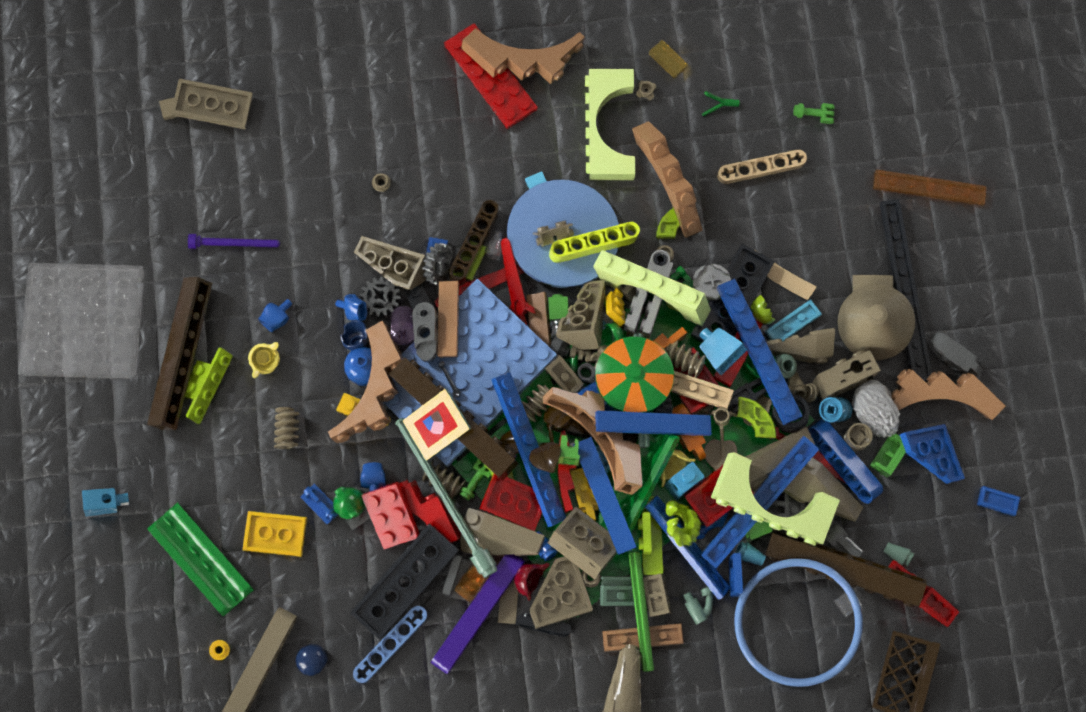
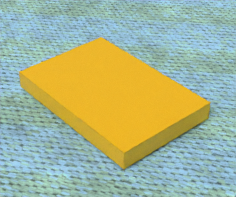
[243,511,307,557]

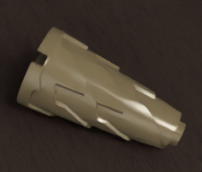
[602,645,641,712]

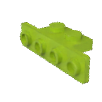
[185,348,233,424]
[638,496,663,575]

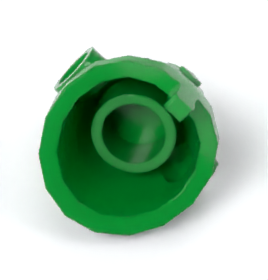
[333,486,366,519]

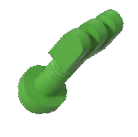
[793,103,834,124]
[459,458,491,501]

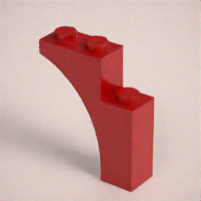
[399,479,461,542]

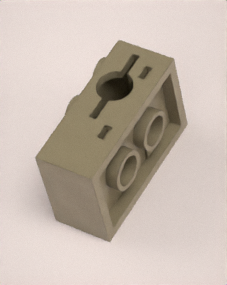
[812,350,881,402]
[548,507,617,579]

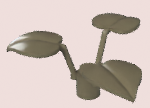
[681,396,772,471]

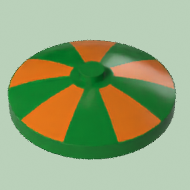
[595,336,674,413]

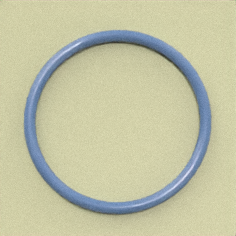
[734,559,863,687]

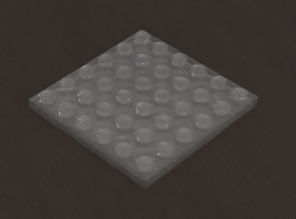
[18,263,144,378]

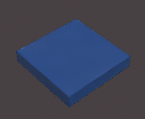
[728,553,743,597]

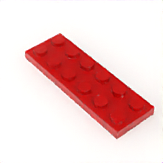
[444,23,538,130]

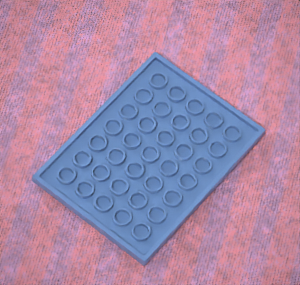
[384,279,558,467]

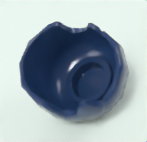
[340,320,369,351]
[295,644,328,676]

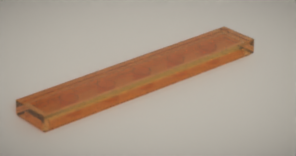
[873,169,987,206]

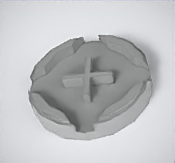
[693,264,731,300]

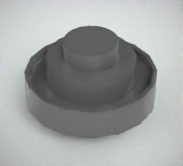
[550,338,571,359]

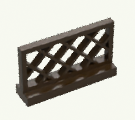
[872,631,940,712]

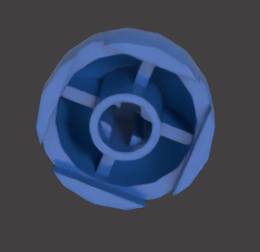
[344,347,372,386]

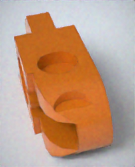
[672,403,706,461]

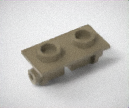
[533,220,574,247]

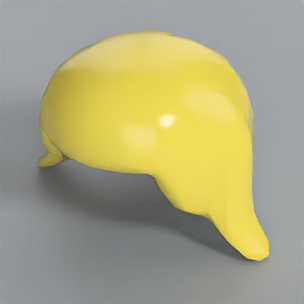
[248,342,280,378]
[660,450,695,487]

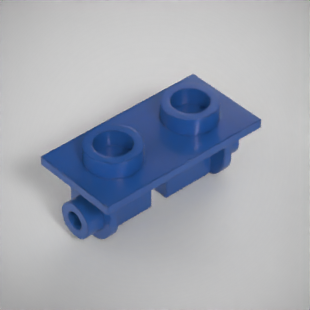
[301,483,338,525]

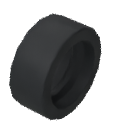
[772,394,810,433]

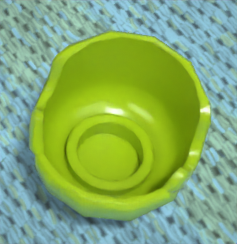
[750,295,775,325]

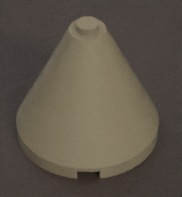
[838,284,915,361]

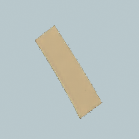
[749,250,816,300]

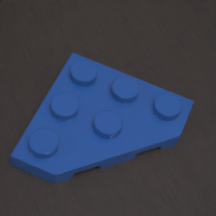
[900,424,965,484]

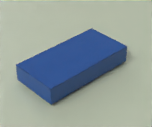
[977,486,1021,516]

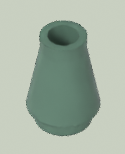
[883,542,914,567]

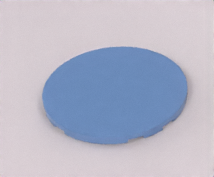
[507,180,619,288]

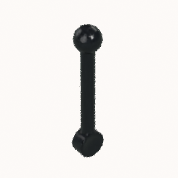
[438,361,461,398]

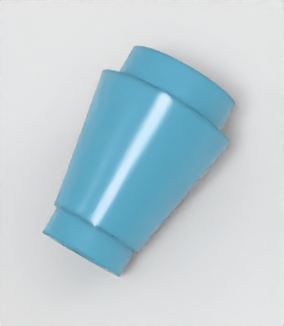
[735,542,766,566]

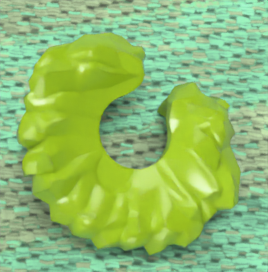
[665,500,701,547]

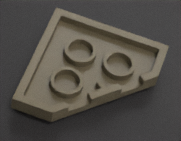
[529,556,593,629]

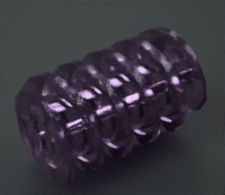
[390,306,414,345]

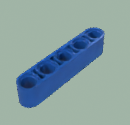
[808,419,883,504]

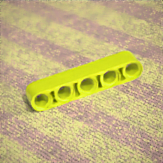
[549,222,640,263]

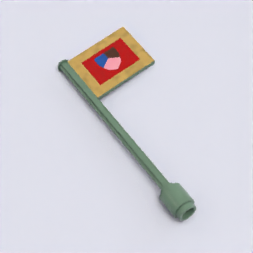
[395,389,498,578]

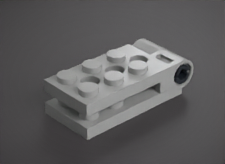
[624,250,673,339]

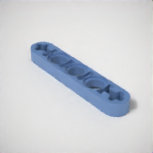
[353,606,427,683]

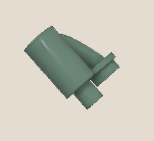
[683,587,713,625]

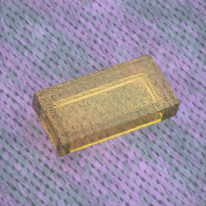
[649,40,688,78]

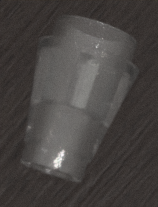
[485,231,504,260]

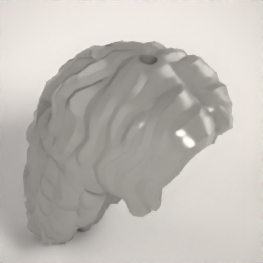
[852,380,900,438]

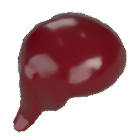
[514,563,550,601]

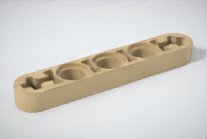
[717,150,807,184]

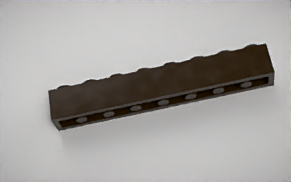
[147,277,213,430]
[389,358,519,481]
[766,529,927,607]

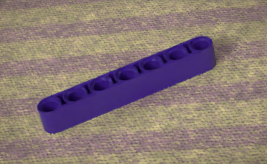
[431,554,525,674]

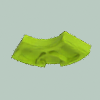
[656,208,680,239]
[737,397,776,438]

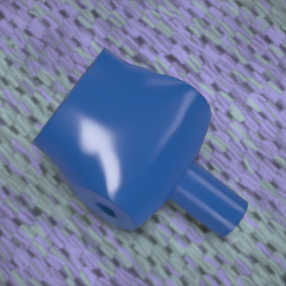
[335,294,367,321]
[258,299,292,332]
[360,462,386,491]

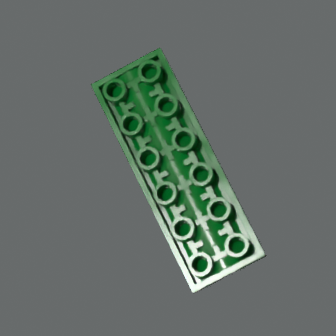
[595,434,680,533]
[147,502,254,617]

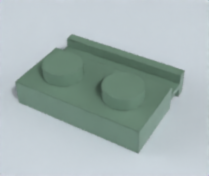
[600,576,634,606]

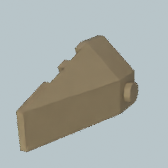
[354,236,426,290]
[556,280,606,350]
[766,328,835,364]
[745,427,815,493]
[783,458,863,522]
[460,508,545,556]

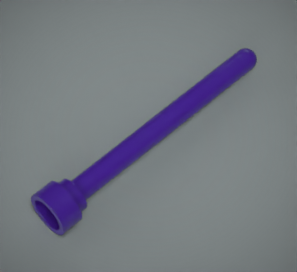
[188,234,280,249]

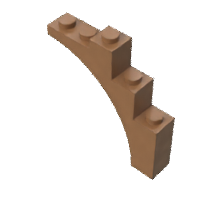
[462,29,585,84]
[632,121,703,238]
[328,321,404,443]
[891,369,1006,420]
[543,387,642,495]

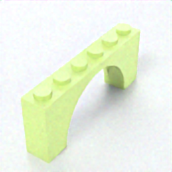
[585,69,635,180]
[593,250,711,326]
[711,452,840,546]

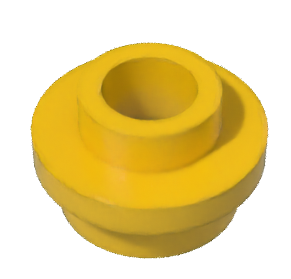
[209,640,230,660]

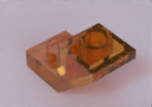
[454,563,489,602]

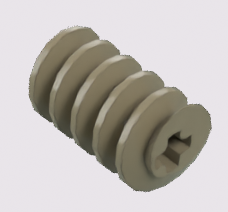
[665,340,706,378]
[522,384,549,422]
[274,407,300,449]
[422,459,466,499]

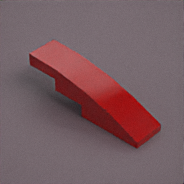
[558,430,576,514]
[888,560,959,627]

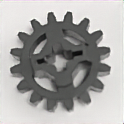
[423,243,455,285]
[359,276,401,319]

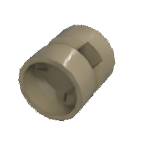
[843,423,873,453]

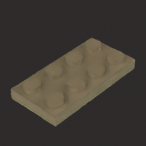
[171,79,253,129]

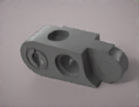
[412,302,438,362]
[929,332,982,377]

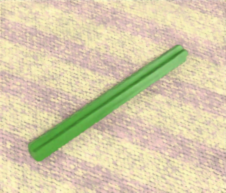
[629,552,654,672]

